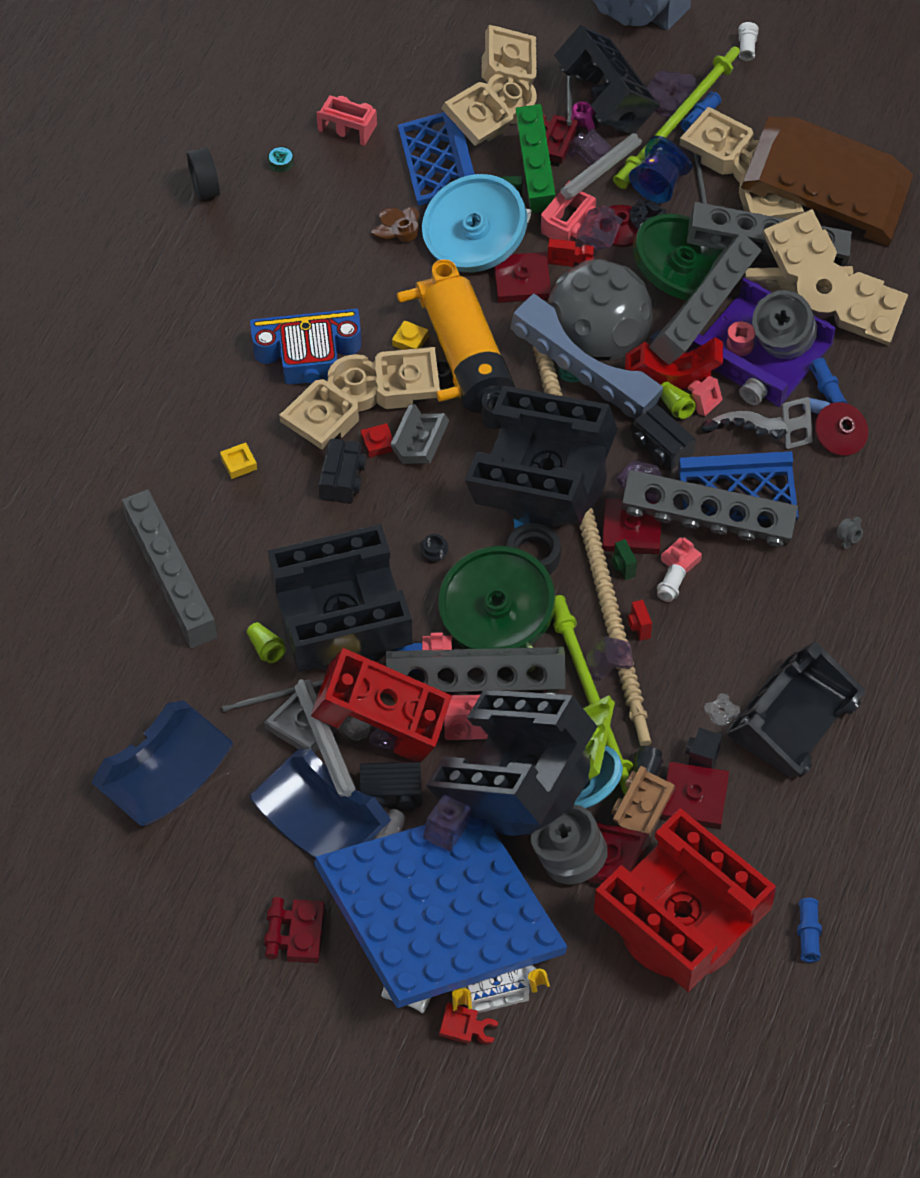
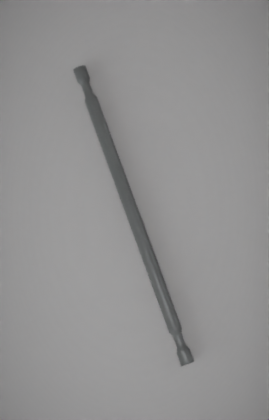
[567,74,572,126]
[693,152,707,204]
[222,679,323,712]

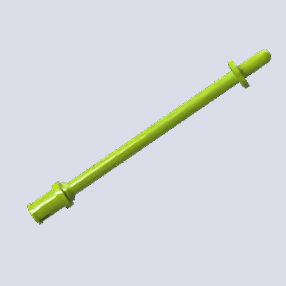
[613,46,740,189]
[553,595,634,795]

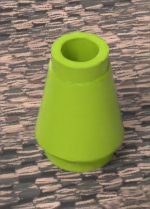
[661,382,696,419]
[247,622,286,663]

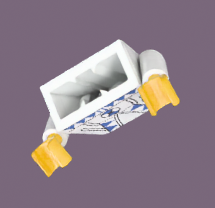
[452,965,550,1013]

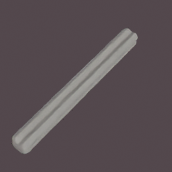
[561,133,642,200]
[295,679,355,797]

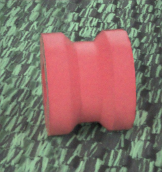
[726,321,755,356]

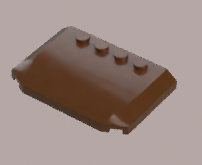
[741,116,914,247]

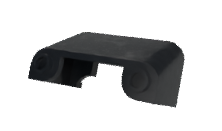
[726,641,866,778]

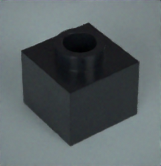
[685,727,722,769]

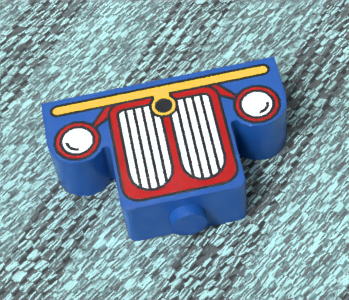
[250,308,362,385]

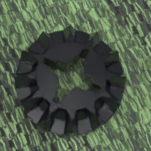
[630,199,667,230]

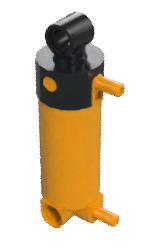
[397,259,515,429]

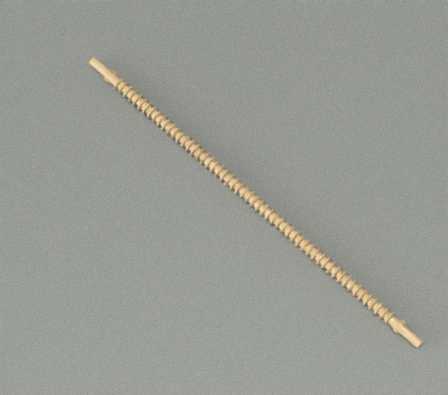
[533,346,651,746]

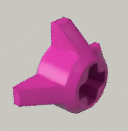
[567,102,597,132]

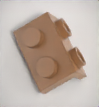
[611,766,675,836]

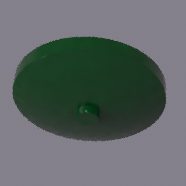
[633,214,723,300]
[439,546,556,649]

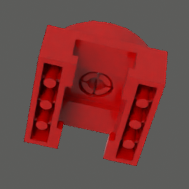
[594,808,776,993]

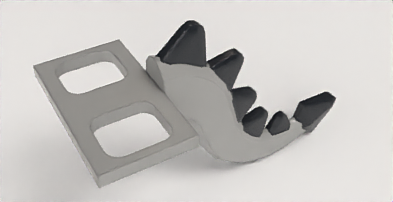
[702,397,813,449]

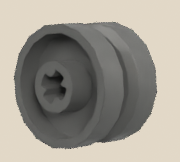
[752,290,817,359]
[531,805,607,885]

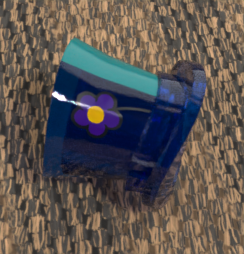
[629,135,693,203]

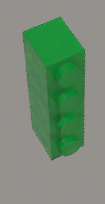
[515,104,556,214]

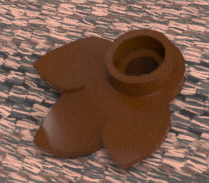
[371,207,420,242]

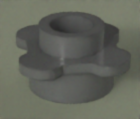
[837,517,864,549]

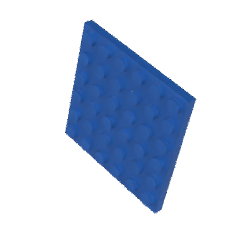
[314,816,567,1008]

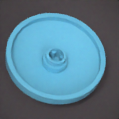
[422,174,527,272]

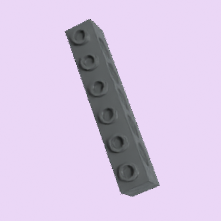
[687,202,851,266]
[620,470,798,547]
[386,647,565,695]

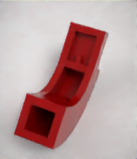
[625,337,723,390]

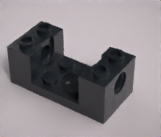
[554,25,660,134]

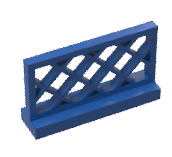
[398,112,475,206]
[678,451,799,523]

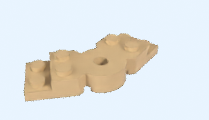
[441,25,537,146]
[680,107,804,219]
[763,209,908,346]
[279,347,440,450]

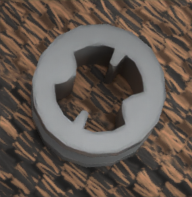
[739,378,768,406]

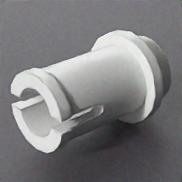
[657,564,686,602]

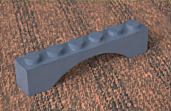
[510,293,664,419]

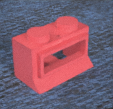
[316,95,377,146]
[541,180,597,241]

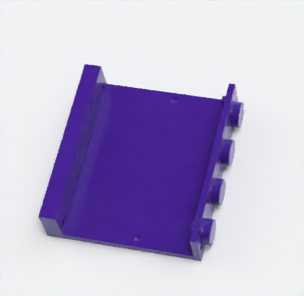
[689,278,836,408]

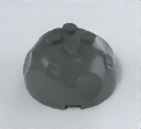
[547,259,653,361]

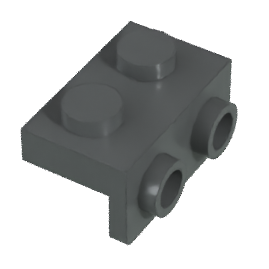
[391,404,449,464]

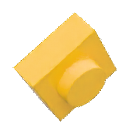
[392,320,429,350]
[220,442,257,479]

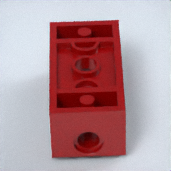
[310,648,452,763]

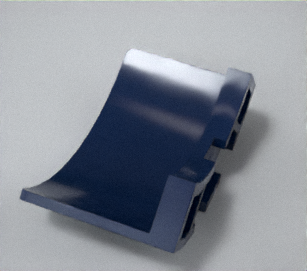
[91,700,233,826]
[249,749,392,858]

